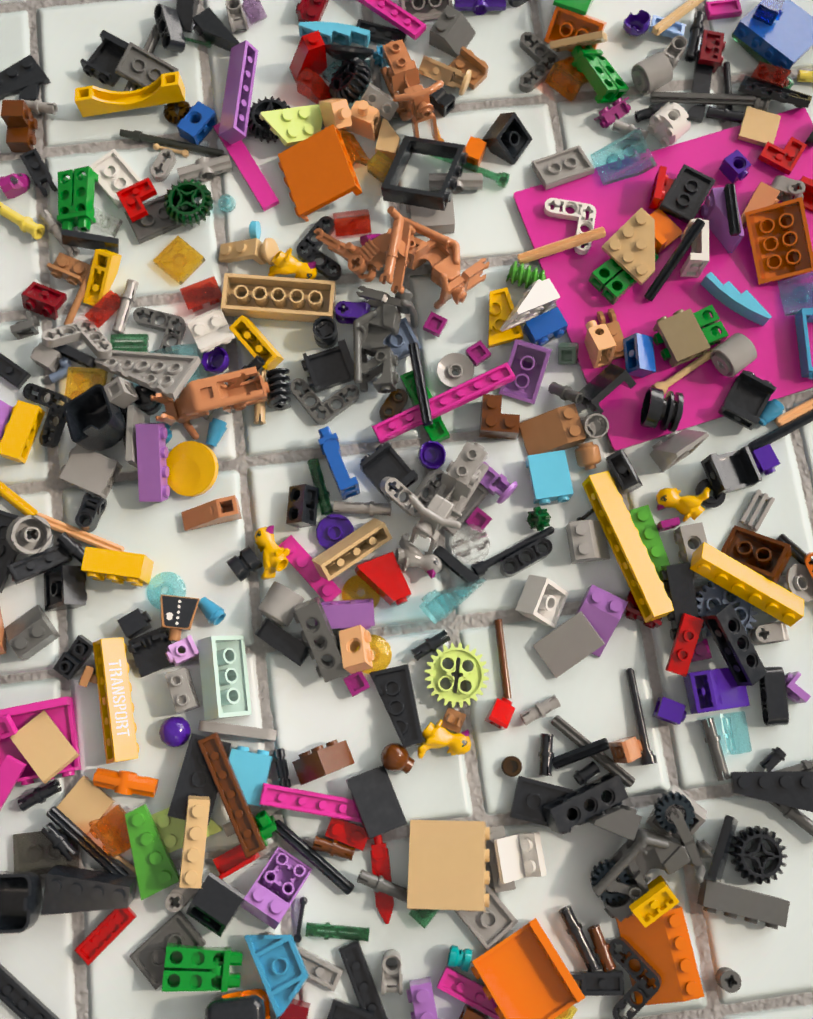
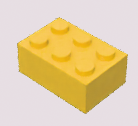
[81,547,154,587]

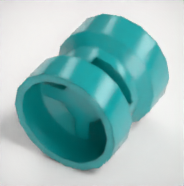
[447,944,472,972]

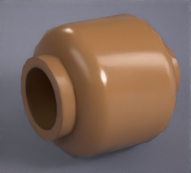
[575,441,601,470]

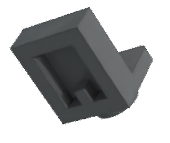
[10,311,40,340]

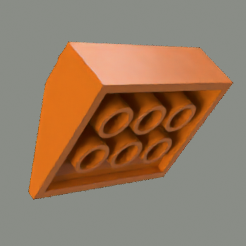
[745,197,813,285]
[615,905,705,1005]

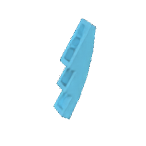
[298,21,370,47]
[701,272,772,326]

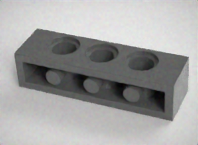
[293,597,348,683]

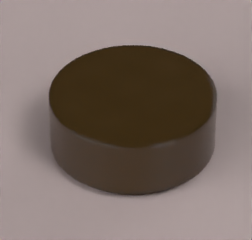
[501,756,522,777]

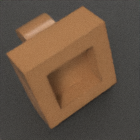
[78,665,97,687]
[441,707,466,733]

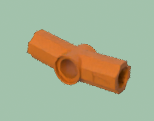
[93,768,159,798]

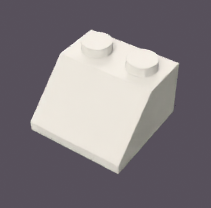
[515,574,569,629]

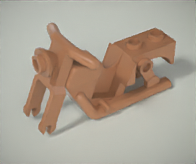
[380,39,444,141]
[387,216,490,309]
[150,366,270,440]

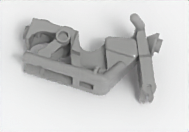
[408,441,489,554]

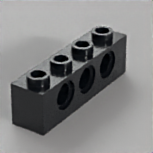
[702,603,767,686]
[542,773,629,834]

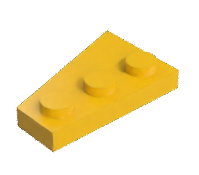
[488,287,524,348]

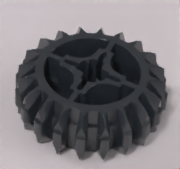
[329,57,371,105]
[248,96,290,143]
[729,826,788,885]

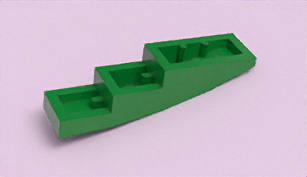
[400,370,450,442]

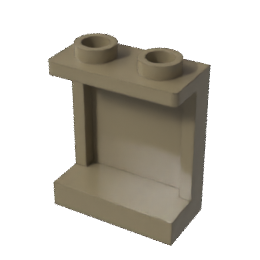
[653,308,711,368]

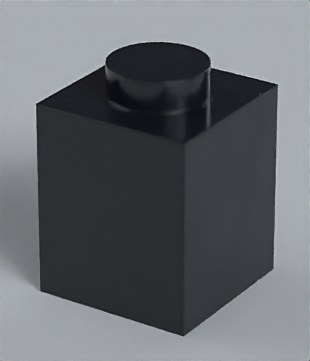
[117,608,152,639]

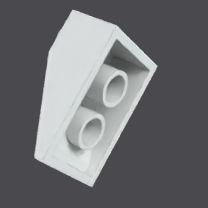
[500,279,560,332]

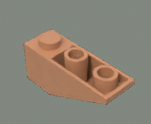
[181,495,242,531]

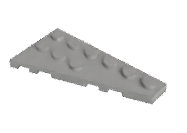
[94,350,201,400]

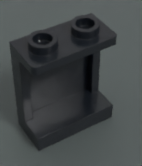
[80,30,129,87]
[301,339,354,393]
[579,363,636,414]
[718,370,777,430]
[360,441,418,503]
[701,446,762,496]

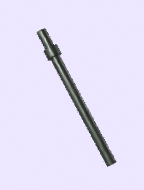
[119,129,224,157]

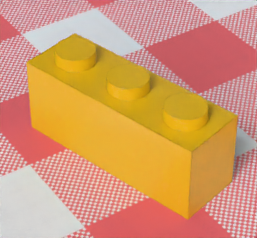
[229,315,284,371]
[0,400,46,464]

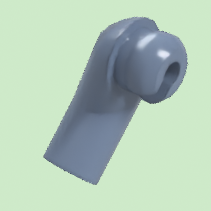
[49,357,72,383]

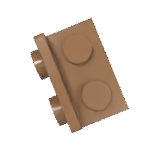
[448,46,488,90]
[47,252,89,286]

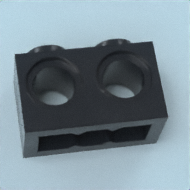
[286,484,319,528]

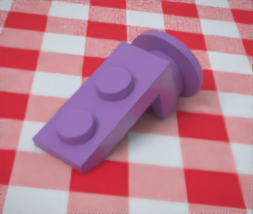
[479,461,518,504]

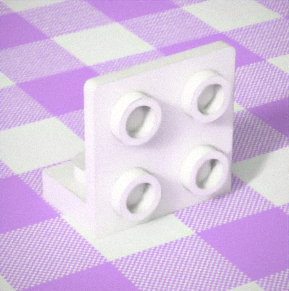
[186,306,235,353]
[494,832,547,883]

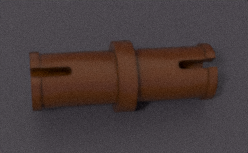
[312,836,355,861]
[587,924,616,972]

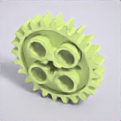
[424,643,489,708]

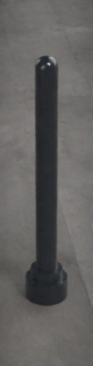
[471,526,554,577]
[626,668,657,765]

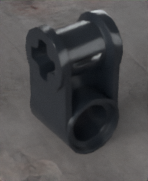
[75,493,107,532]

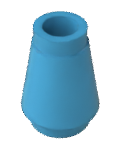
[759,399,785,426]
[206,418,227,447]
[198,597,226,625]

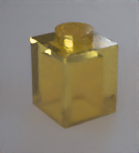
[367,150,393,183]

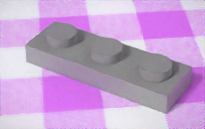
[486,825,516,893]

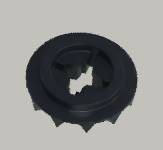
[695,478,726,508]

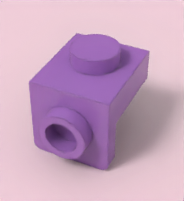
[785,671,811,703]

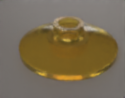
[342,575,380,608]
[355,635,392,674]

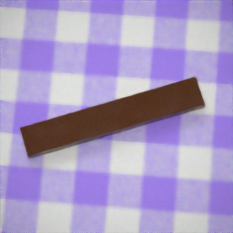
[197,732,266,858]

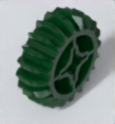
[164,179,213,227]

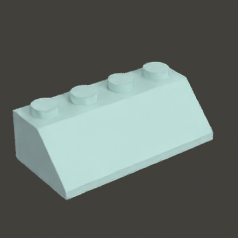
[197,636,252,720]

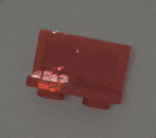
[180,276,222,312]

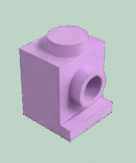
[165,635,199,667]

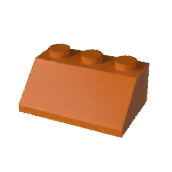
[544,6,607,52]

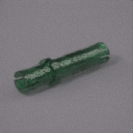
[307,458,333,516]
[305,922,370,942]

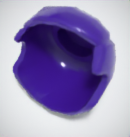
[623,10,651,36]
[201,346,229,374]
[418,441,446,470]
[159,717,191,747]

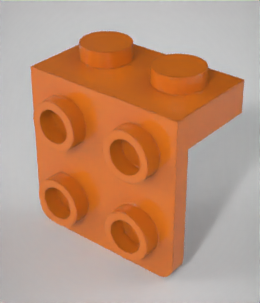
[650,209,682,255]

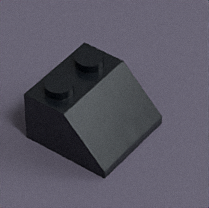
[482,112,532,165]
[44,565,87,611]

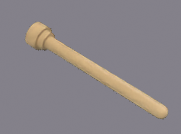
[651,343,721,395]

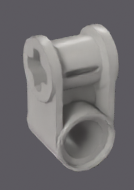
[225,0,249,33]
[662,36,687,70]
[771,175,805,202]
[748,621,790,645]
[165,882,204,912]
[381,949,403,995]

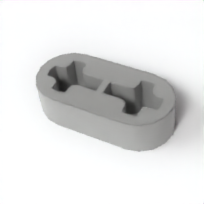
[150,149,176,182]

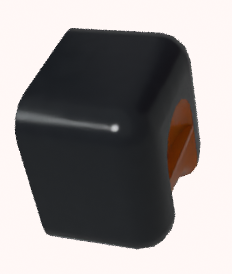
[205,988,271,1019]

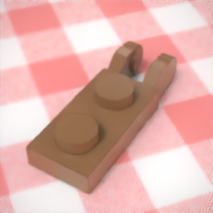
[597,308,625,360]

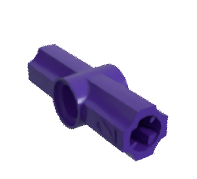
[454,0,506,15]

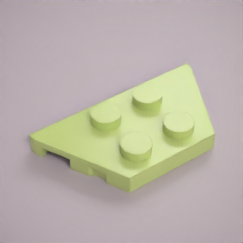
[259,104,323,146]
[151,807,223,853]

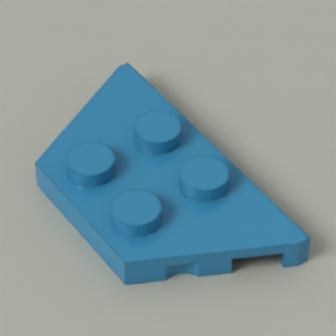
[244,935,309,1018]

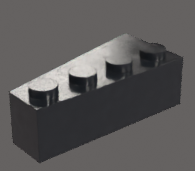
[41,864,137,915]

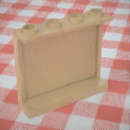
[407,820,490,912]

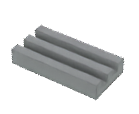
[739,489,775,532]

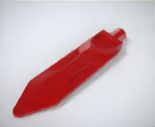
[370,835,394,924]

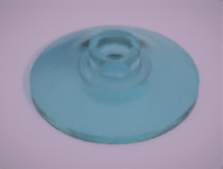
[147,572,186,610]

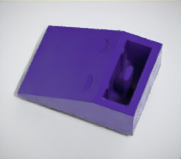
[683,668,750,714]

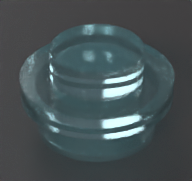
[218,194,236,212]

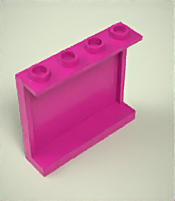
[0,696,81,786]

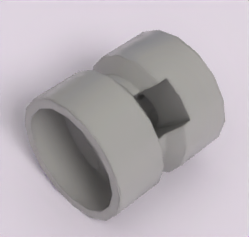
[581,413,609,439]

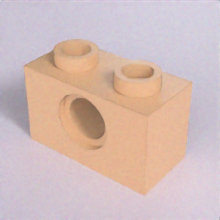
[339,625,374,674]

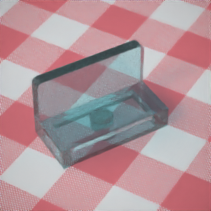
[720,711,752,755]

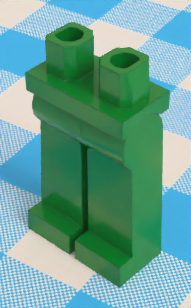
[571,45,629,104]
[57,166,98,232]
[588,253,659,305]
[653,305,729,361]
[161,943,243,992]

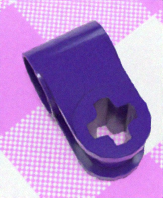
[335,301,370,324]

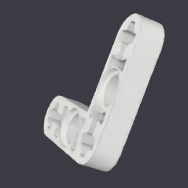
[544,198,596,255]

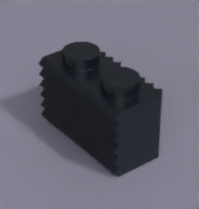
[606,449,643,494]

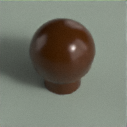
[381,743,414,774]

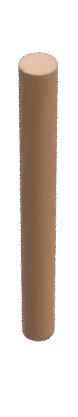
[64,258,93,325]

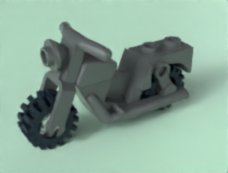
[590,791,714,922]

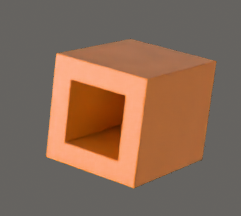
[465,136,487,169]

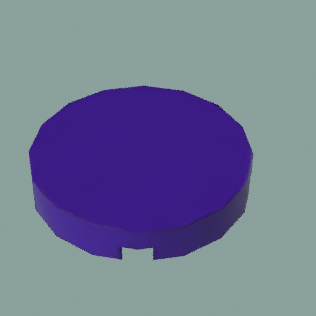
[316,514,354,550]

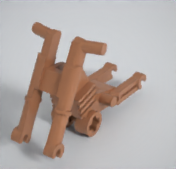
[314,206,416,294]

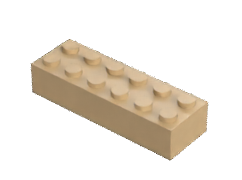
[221,273,336,322]

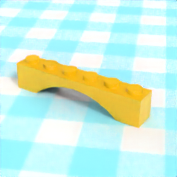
[75,71,185,117]

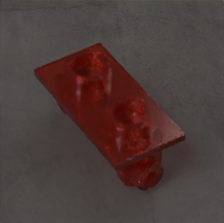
[751,62,791,88]
[84,290,121,329]

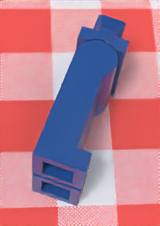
[318,426,360,500]

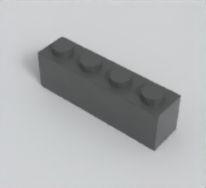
[697,879,790,929]

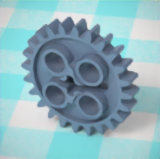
[696,581,758,640]

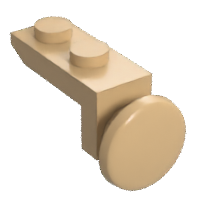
[418,56,472,96]
[219,238,279,265]

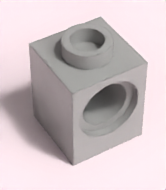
[30,342,64,373]
[104,376,139,409]

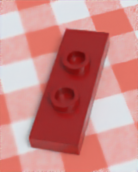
[665,613,704,677]
[74,907,137,966]

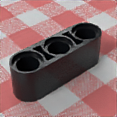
[154,4,185,53]
[500,538,552,577]
[254,618,309,667]
[759,667,789,725]

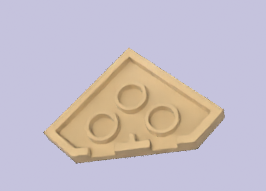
[601,208,655,285]

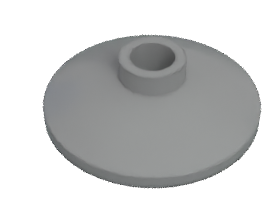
[437,353,474,388]
[786,563,813,602]

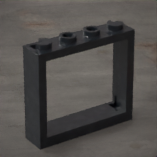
[381,136,468,211]

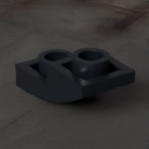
[53,635,93,680]

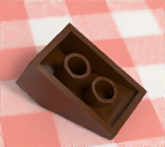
[721,525,792,584]

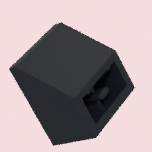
[186,872,245,937]

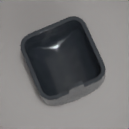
[64,384,126,451]
[0,871,42,934]

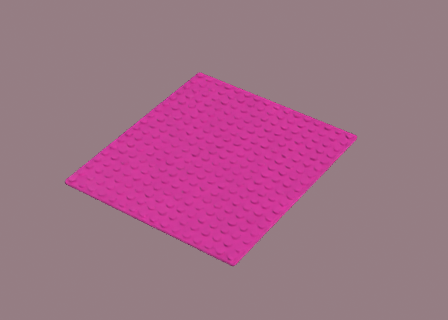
[513,107,813,451]

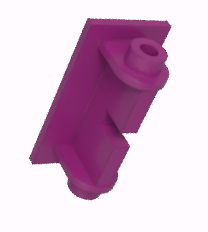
[594,97,631,128]

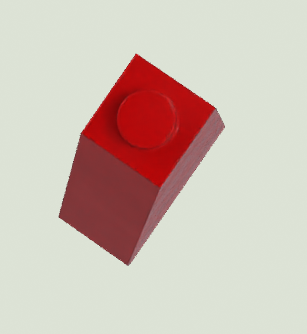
[289,30,328,83]
[355,552,411,606]

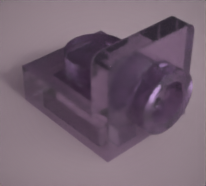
[242,0,267,25]

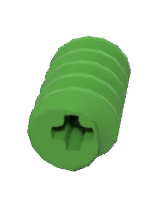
[506,261,546,289]

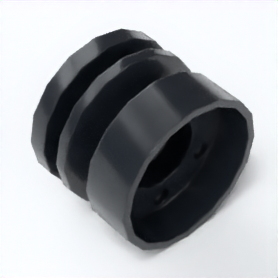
[640,387,684,432]

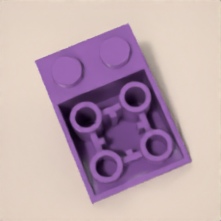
[240,846,313,930]

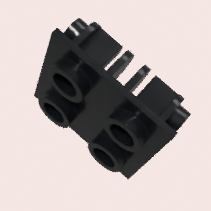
[127,627,173,678]

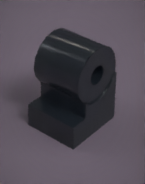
[429,88,456,117]

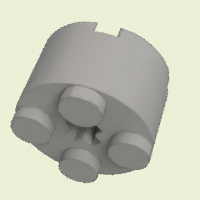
[6,515,52,554]

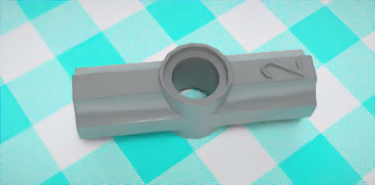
[177,154,233,183]
[429,172,483,194]

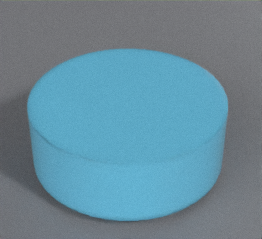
[249,221,261,239]

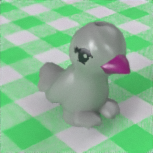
[395,533,442,579]

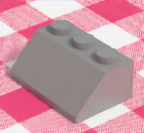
[399,0,453,21]

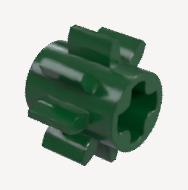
[526,507,551,531]

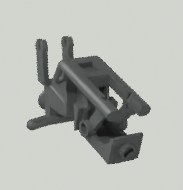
[353,286,418,394]

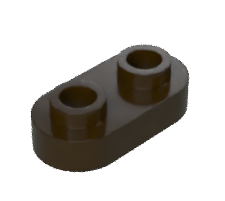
[379,388,408,421]

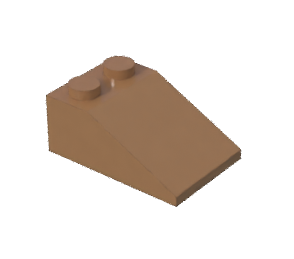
[519,403,586,455]

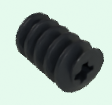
[266,368,291,410]

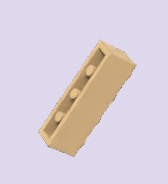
[312,518,392,581]
[179,795,210,888]

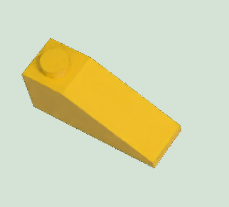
[83,249,122,308]

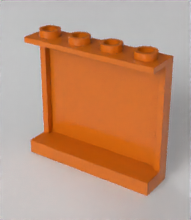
[278,124,363,222]
[470,918,585,1019]

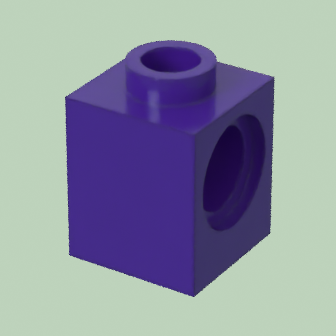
[719,149,752,183]
[751,444,781,476]
[652,697,687,725]

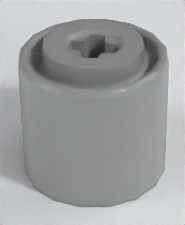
[631,52,673,95]
[711,333,757,377]
[258,581,305,627]

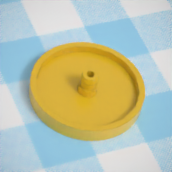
[166,441,218,497]

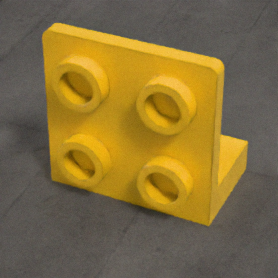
[629,875,679,928]

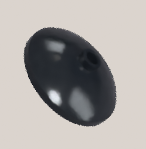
[325,44,374,64]

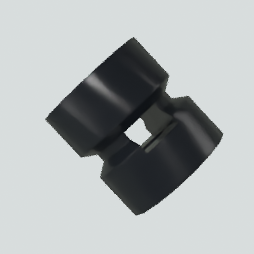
[313,316,338,349]
[134,385,162,415]
[226,546,263,582]

